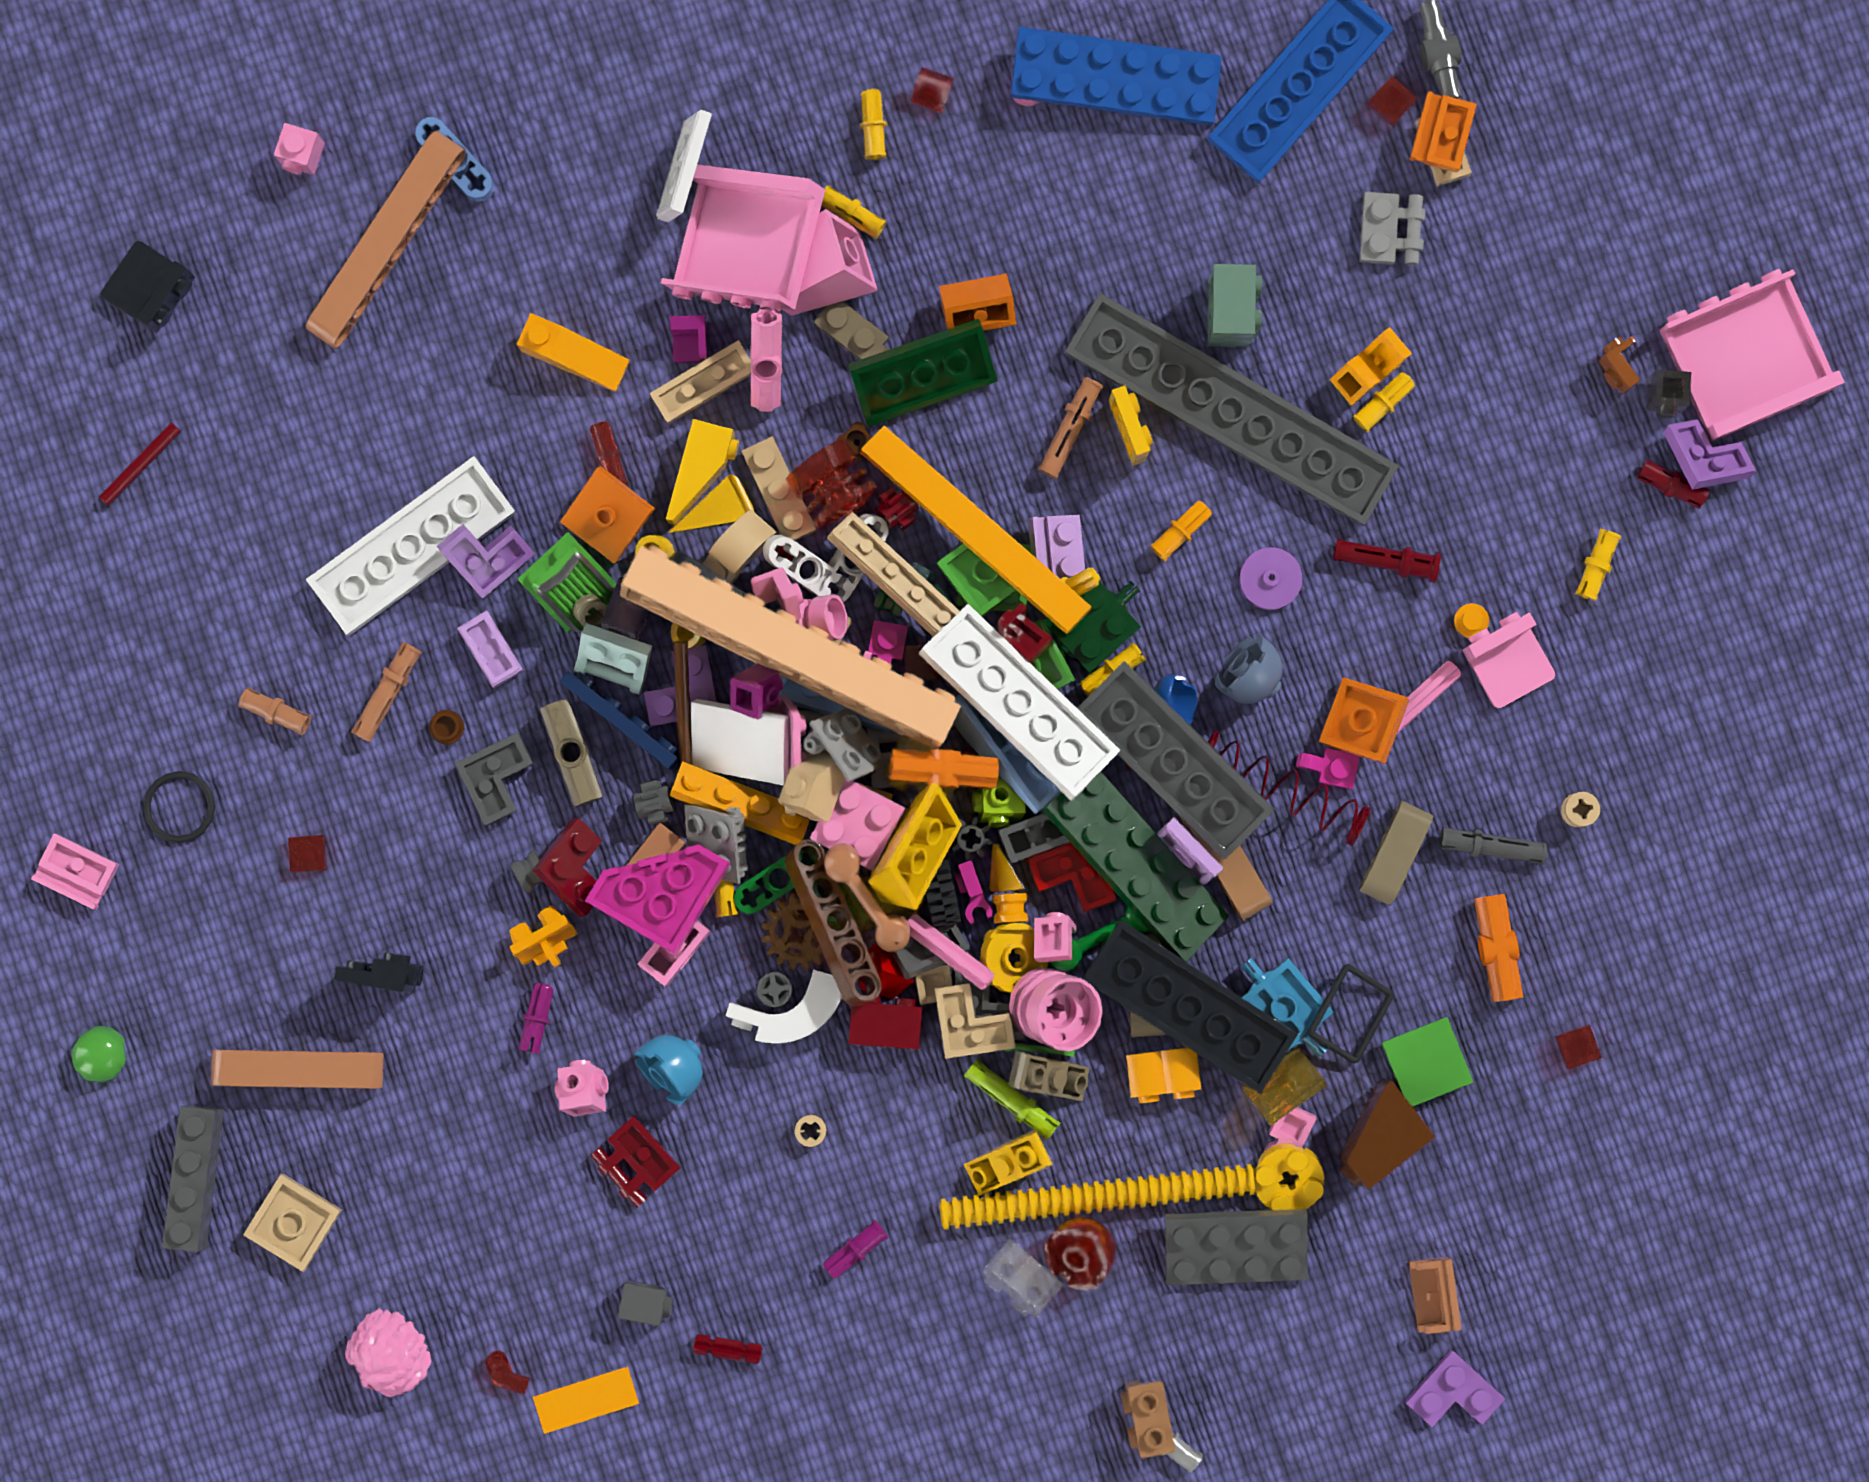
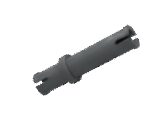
[1439,827,1547,865]

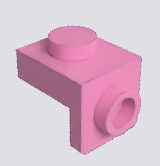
[750,567,804,620]

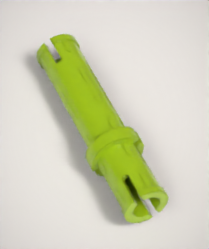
[964,1059,1060,1140]

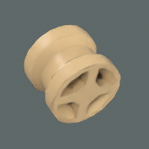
[1561,792,1600,827]

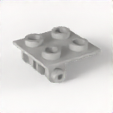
[804,708,887,782]
[684,804,748,884]

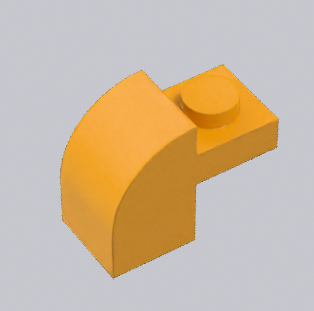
[1329,327,1412,406]

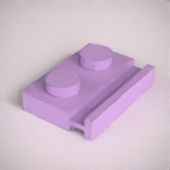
[1028,515,1085,579]

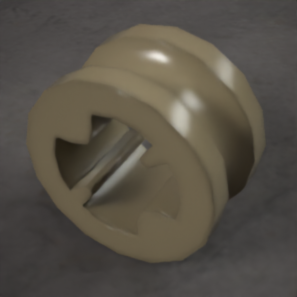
[573,594,609,627]

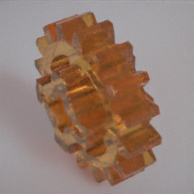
[762,893,838,970]

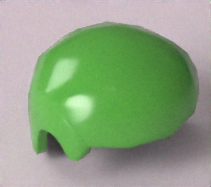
[72,1026,127,1083]

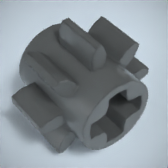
[634,780,675,824]
[952,816,993,860]

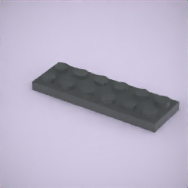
[1077,660,1275,860]

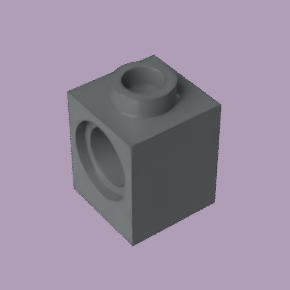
[618,1280,673,1326]

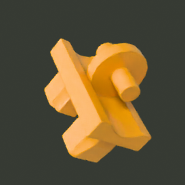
[509,905,578,968]

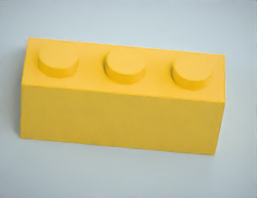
[868,782,962,910]

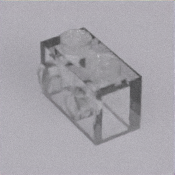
[982,1236,1063,1317]

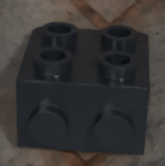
[101,241,195,334]

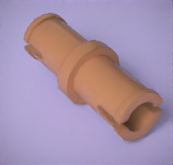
[239,687,312,736]

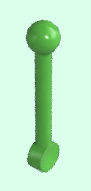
[1004,1042,1075,1057]

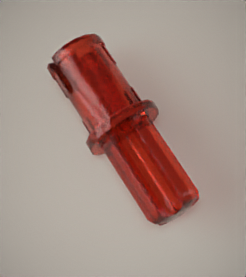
[590,421,629,487]

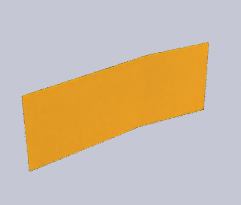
[533,1367,639,1434]

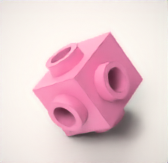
[555,1060,609,1117]

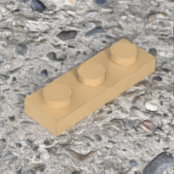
[650,340,751,425]
[742,436,817,541]

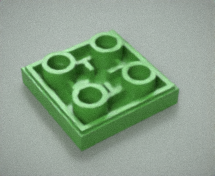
[1381,1017,1474,1107]

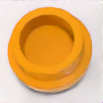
[1454,603,1489,638]

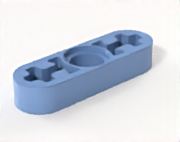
[415,117,494,202]

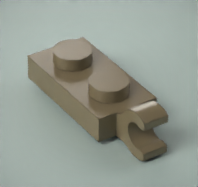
[814,301,890,360]

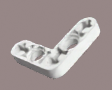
[763,514,888,603]

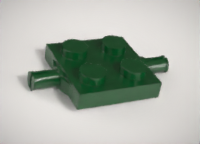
[1044,581,1141,675]

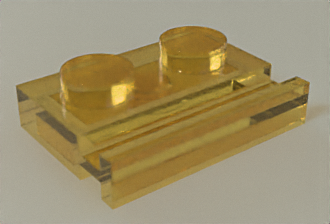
[1241,1047,1327,1126]

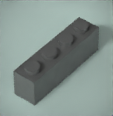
[162,1105,224,1252]

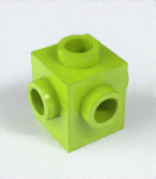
[972,775,1026,828]

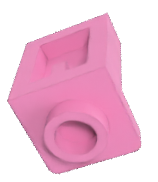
[1034,912,1076,963]

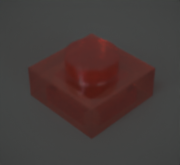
[910,67,954,114]
[1367,76,1417,127]
[905,645,940,681]
[288,835,327,873]
[1555,1024,1602,1069]

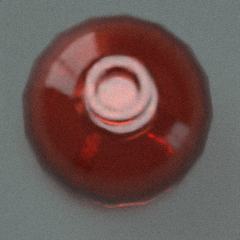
[1044,1217,1117,1290]

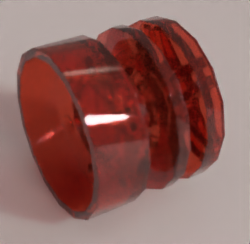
[785,439,878,530]

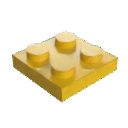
[1108,386,1153,466]

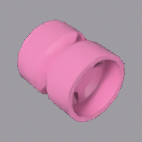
[795,594,848,640]

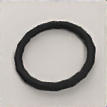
[143,771,215,843]

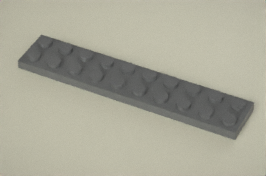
[1065,293,1399,527]

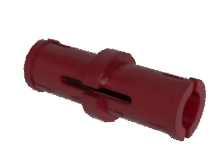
[1636,459,1710,509]

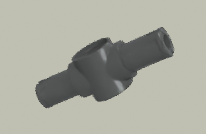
[1419,0,1462,100]

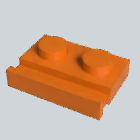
[1409,91,1477,173]

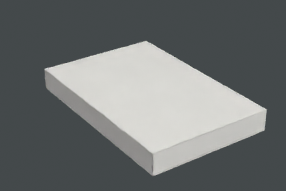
[656,110,712,222]
[691,699,790,786]

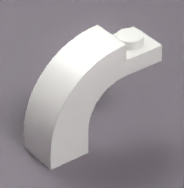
[726,970,842,1043]

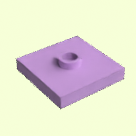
[1156,818,1223,886]

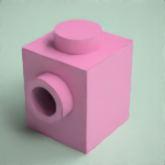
[274,123,325,175]

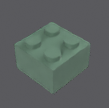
[1207,264,1262,347]

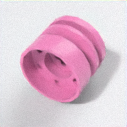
[1009,967,1102,1051]

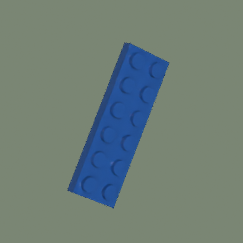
[1207,0,1394,184]
[1010,27,1222,126]

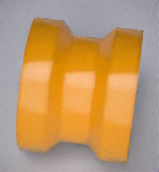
[992,893,1028,924]

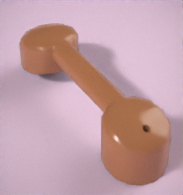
[825,843,910,952]

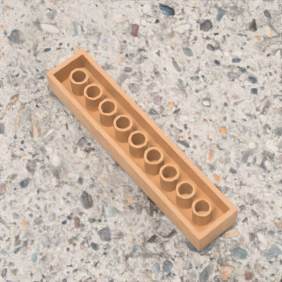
[620,546,961,750]

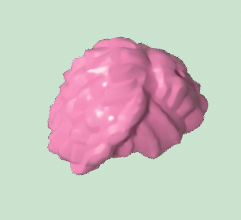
[345,1309,431,1397]

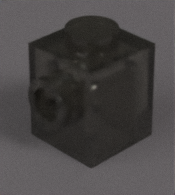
[1646,370,1692,418]

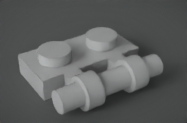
[1359,192,1425,265]

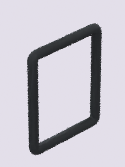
[1308,964,1394,1064]

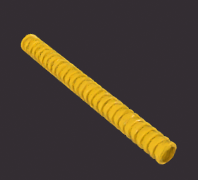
[939,1163,1257,1230]

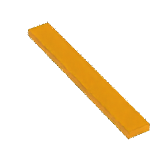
[861,425,1092,634]

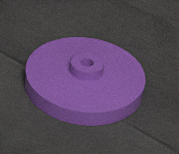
[1239,547,1302,610]

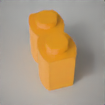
[1125,1047,1201,1103]

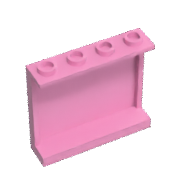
[661,165,825,313]
[1659,269,1845,443]

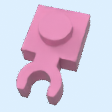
[1264,1101,1317,1152]

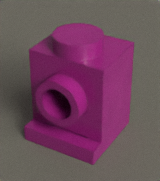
[730,664,783,720]

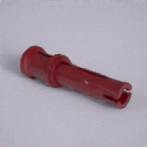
[1333,538,1441,583]

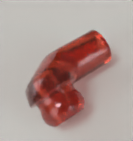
[486,1350,530,1395]

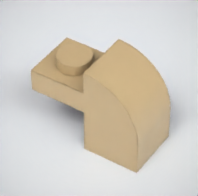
[702,509,776,584]

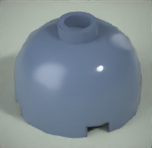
[1215,633,1283,704]

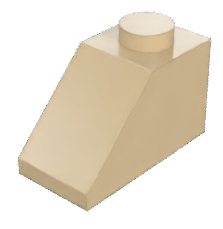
[778,750,845,823]

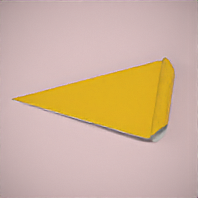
[668,474,754,533]
[989,844,1024,892]

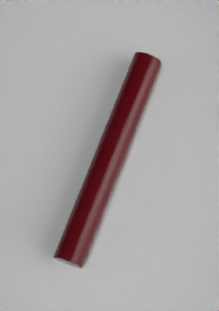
[99,422,181,506]

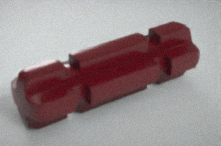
[693,1334,762,1364]

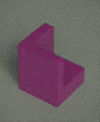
[670,315,708,364]

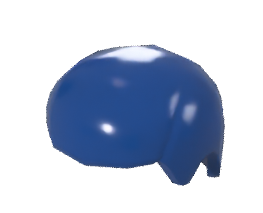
[1154,674,1197,725]

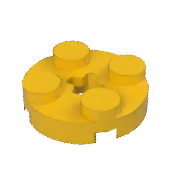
[980,923,1048,993]
[1255,1143,1324,1210]

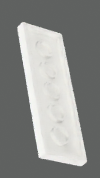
[306,456,516,636]
[919,604,1120,801]

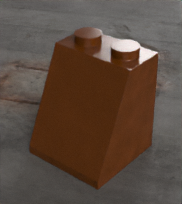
[1338,1079,1436,1190]

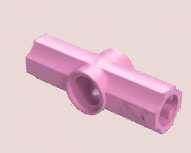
[750,309,782,412]

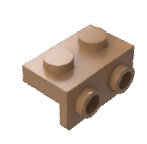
[1121,1380,1175,1458]

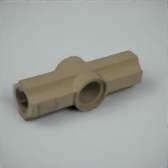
[540,699,604,807]

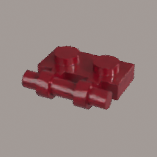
[590,1115,681,1208]

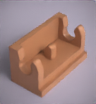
[1408,1256,1462,1334]

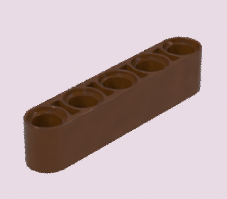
[785,840,881,1007]

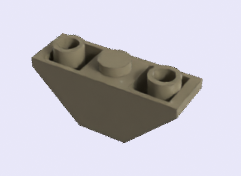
[1008,1051,1090,1101]

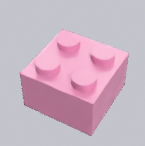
[810,778,905,871]

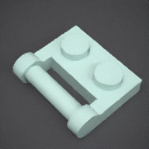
[574,623,652,695]

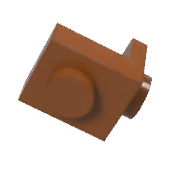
[1598,336,1641,394]

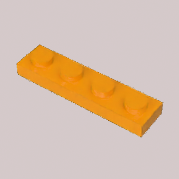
[669,761,810,845]

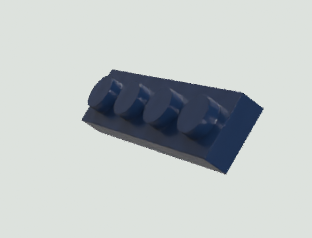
[560,671,678,770]

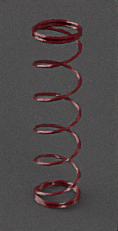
[1208,730,1371,846]

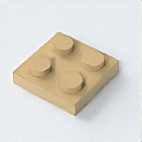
[243,1174,342,1272]

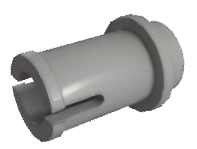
[1161,1431,1203,1473]

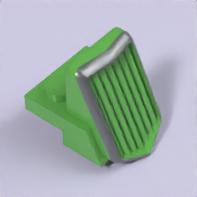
[517,532,619,634]

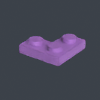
[1663,419,1756,490]
[437,524,535,599]
[644,645,717,727]
[1404,1350,1505,1427]

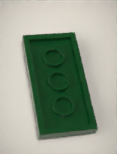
[847,319,998,427]

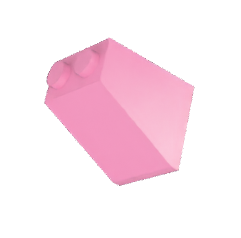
[781,209,878,316]

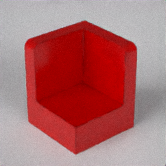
[859,943,915,999]

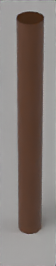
[674,640,692,768]

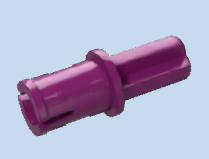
[517,983,554,1055]
[823,1220,889,1278]

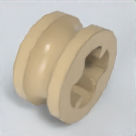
[795,1115,827,1147]

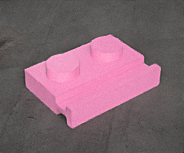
[31,834,120,910]

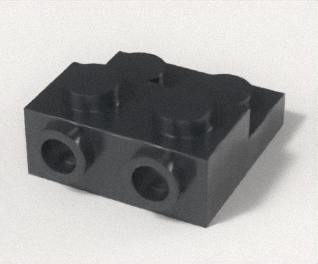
[333,952,424,992]

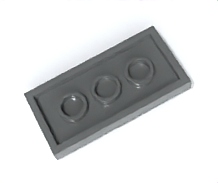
[1165,1209,1308,1285]

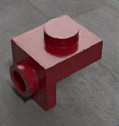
[997,603,1052,664]

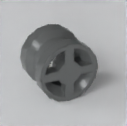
[510,850,544,894]
[757,972,793,1007]

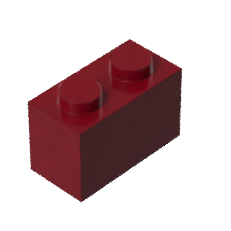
[848,995,922,1050]

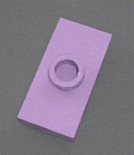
[457,610,524,688]

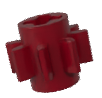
[876,486,919,531]

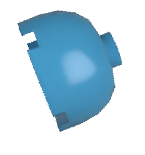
[634,1034,703,1105]

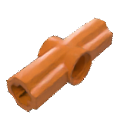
[889,749,999,789]
[1474,894,1523,1002]

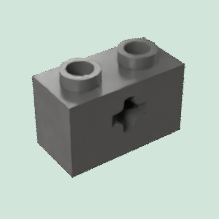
[998,813,1070,865]

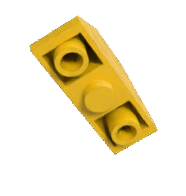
[963,1130,1052,1196]

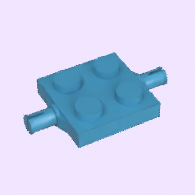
[1240,957,1334,1058]

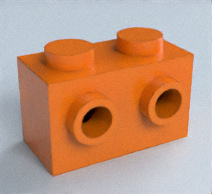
[939,273,1017,331]

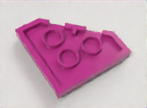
[585,844,731,955]

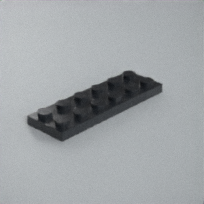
[1082,920,1298,1094]

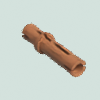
[1038,377,1103,479]
[351,641,422,743]

